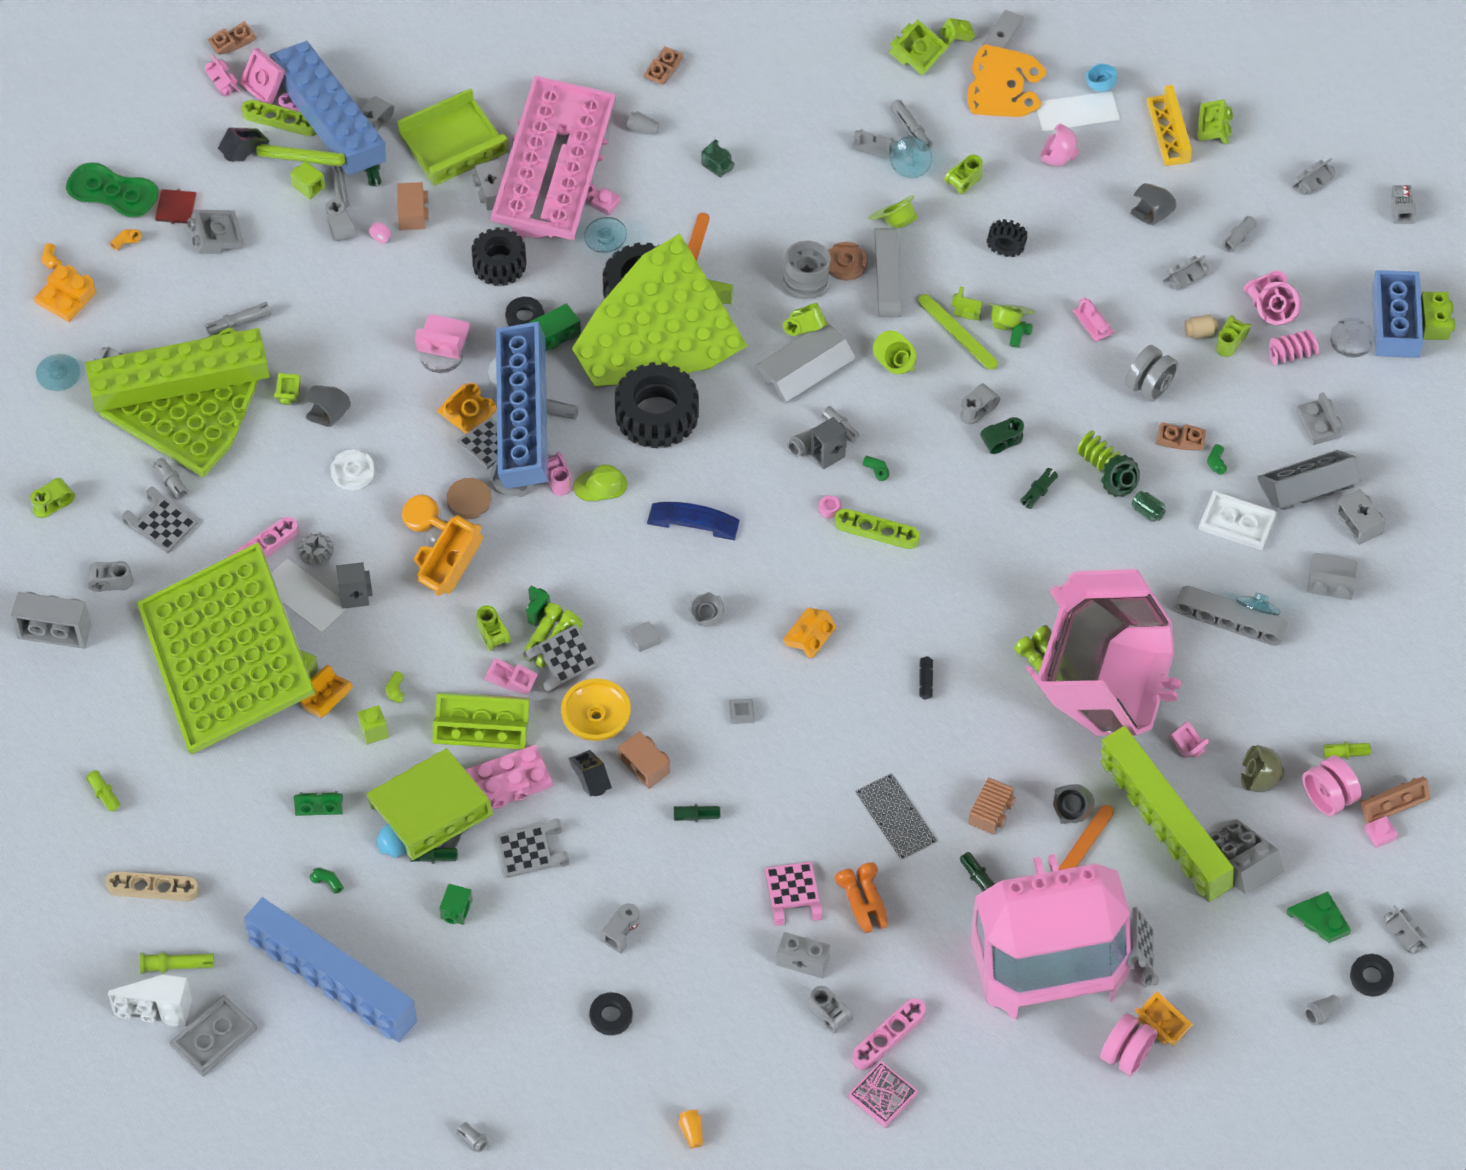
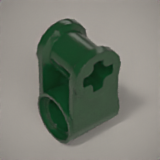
[980,417,1024,454]

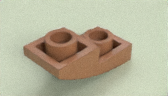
[208,21,257,55]
[644,46,684,85]
[1156,422,1206,451]

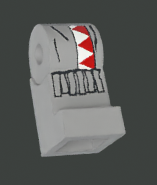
[1391,185,1417,224]
[601,903,639,953]

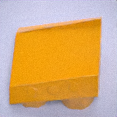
[437,383,497,434]

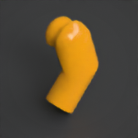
[109,229,142,251]
[41,243,62,269]

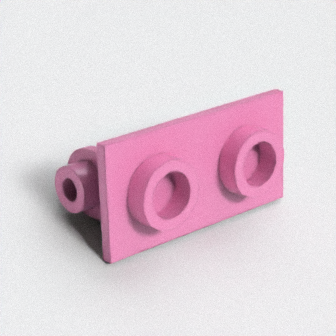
[205,54,241,96]
[1073,298,1114,342]

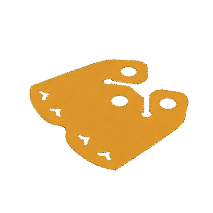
[967,44,1046,117]

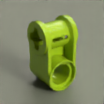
[944,154,983,194]
[783,303,827,336]
[1216,315,1251,357]
[30,478,75,518]
[476,605,511,651]

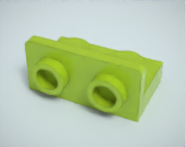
[1197,99,1233,144]

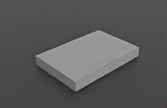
[169,995,258,1077]

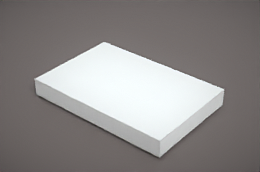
[1198,491,1277,551]

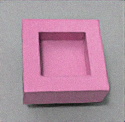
[1365,816,1398,848]

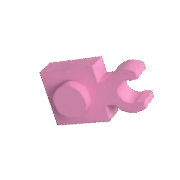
[586,184,621,216]

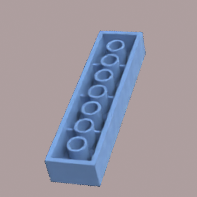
[270,41,386,176]
[496,322,549,489]
[244,897,417,1043]

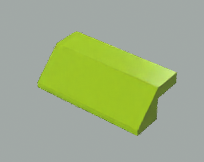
[432,692,530,749]

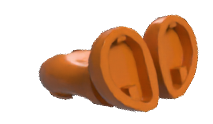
[834,862,888,933]

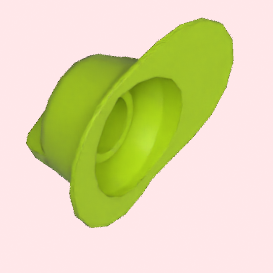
[868,195,917,228]
[989,303,1036,331]
[873,330,917,375]
[574,464,627,501]

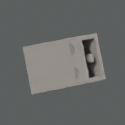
[1209,819,1284,894]

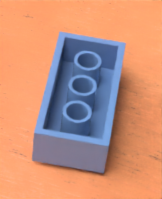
[1372,270,1423,358]

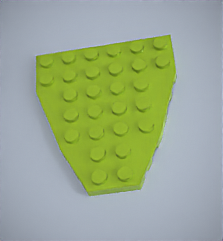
[571,233,748,387]
[99,327,265,478]

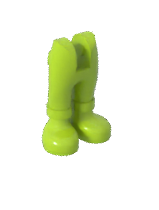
[523,603,583,668]
[1014,625,1077,681]

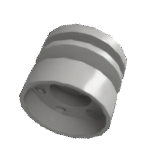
[783,240,831,299]

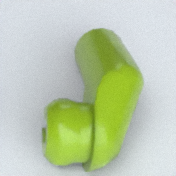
[385,671,405,703]

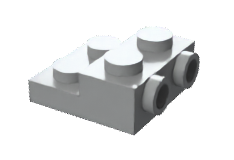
[187,210,244,254]

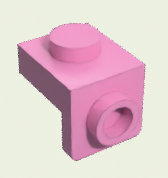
[1168,721,1210,758]

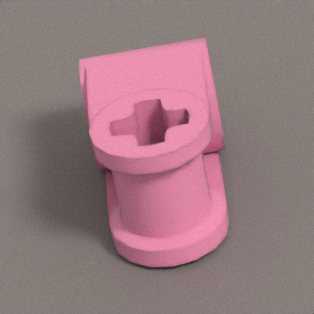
[1244,271,1287,308]
[548,451,571,496]

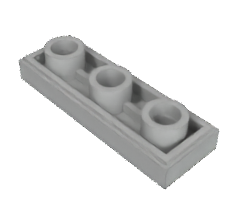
[982,9,1024,57]

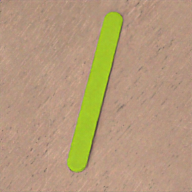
[918,294,998,370]

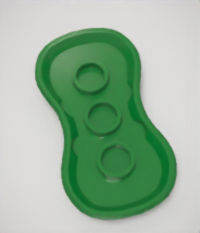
[66,162,159,218]

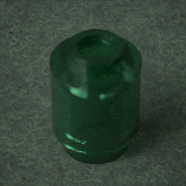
[1132,491,1166,522]

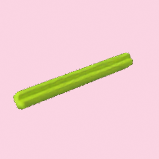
[256,144,346,166]

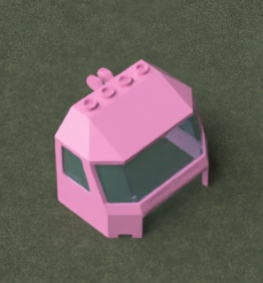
[970,854,1131,1020]

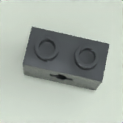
[811,417,847,469]
[336,562,373,609]

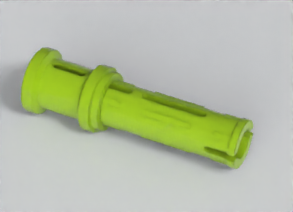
[140,952,214,974]

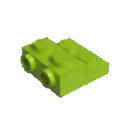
[889,19,949,76]

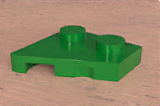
[1286,891,1351,943]

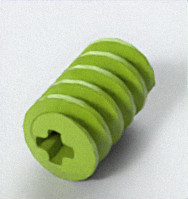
[1077,430,1121,472]

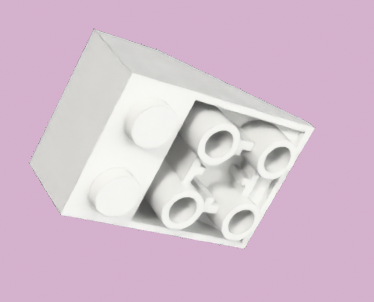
[108,975,192,1026]

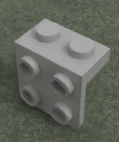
[1307,553,1358,600]

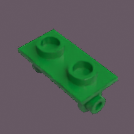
[294,791,343,816]

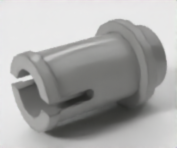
[456,1122,488,1152]

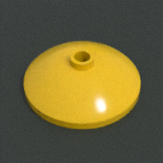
[561,678,631,741]

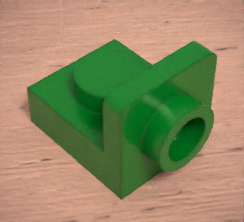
[526,585,550,627]

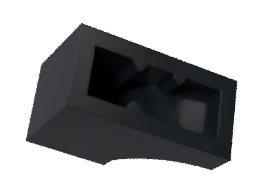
[218,128,270,162]
[569,750,612,797]

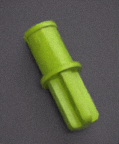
[1323,741,1371,760]
[86,770,121,812]

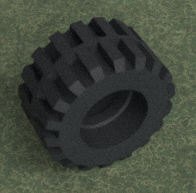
[471,227,527,286]

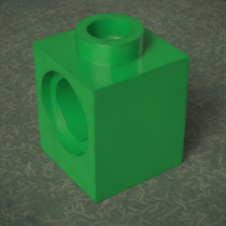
[439,883,473,925]

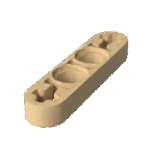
[106,871,199,901]

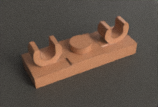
[1360,776,1430,824]

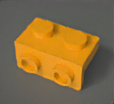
[783,608,836,659]
[300,665,354,718]
[1134,991,1194,1046]

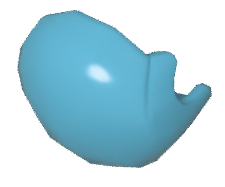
[1086,63,1118,93]
[376,824,407,858]

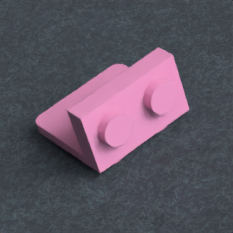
[415,314,470,360]

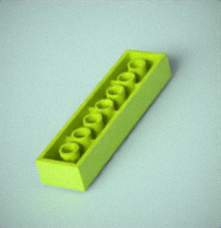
[85,328,270,413]
[1100,725,1234,902]

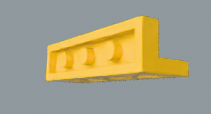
[1146,85,1192,166]

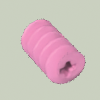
[1269,329,1319,365]

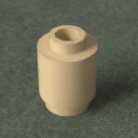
[1184,314,1218,339]

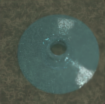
[890,137,932,178]
[584,217,627,253]
[36,354,80,391]
[1236,592,1281,616]

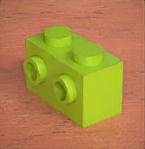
[1421,292,1455,340]

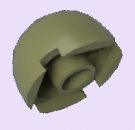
[1241,745,1284,792]

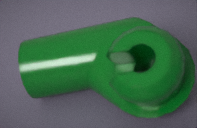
[1009,321,1033,348]
[1207,444,1227,475]
[863,455,889,481]
[309,867,344,894]

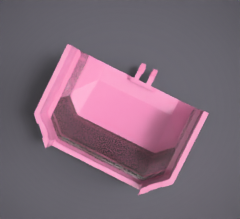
[1025,569,1181,736]

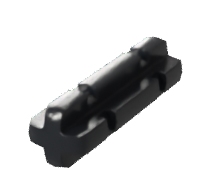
[919,656,933,700]

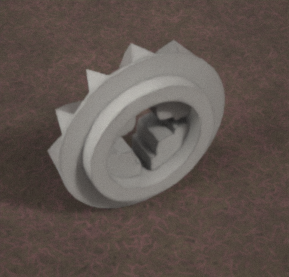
[298,532,334,565]

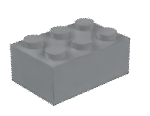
[11,592,92,649]

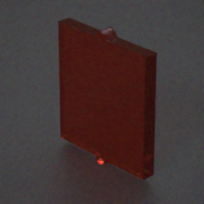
[155,189,197,224]

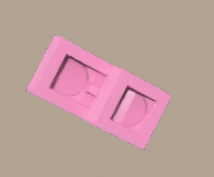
[484,657,538,694]

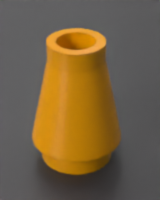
[678,1110,704,1148]

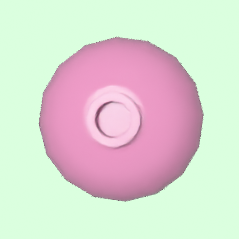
[1040,123,1079,166]
[1257,282,1302,326]

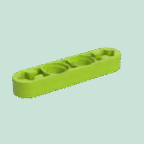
[241,100,317,136]
[835,509,920,549]

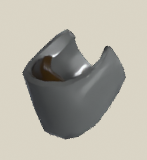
[1130,183,1176,225]
[304,385,351,427]
[1053,784,1095,824]

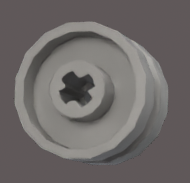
[1125,345,1179,402]

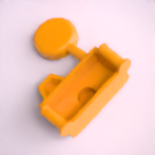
[402,494,483,596]

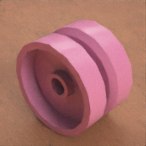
[1302,755,1362,817]
[1100,1013,1158,1077]

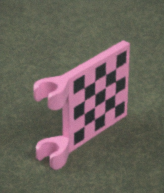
[765,862,822,926]

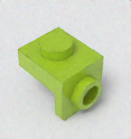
[939,18,975,46]
[951,286,983,321]
[274,373,301,405]

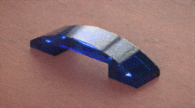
[647,502,740,541]

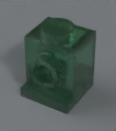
[701,139,735,178]

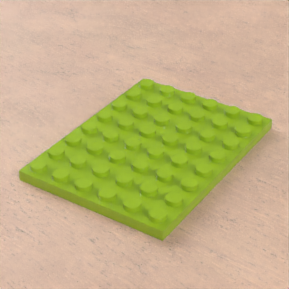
[136,542,316,755]

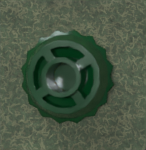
[1101,454,1140,497]

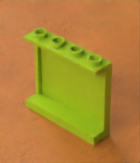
[397,88,509,186]
[366,748,493,861]

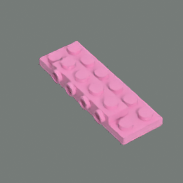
[465,745,553,809]

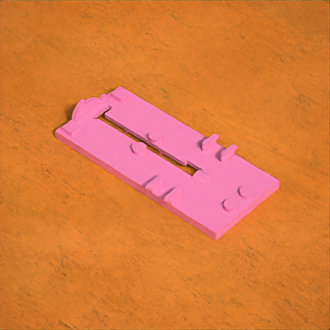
[490,75,616,240]

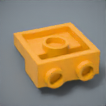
[34,264,96,322]

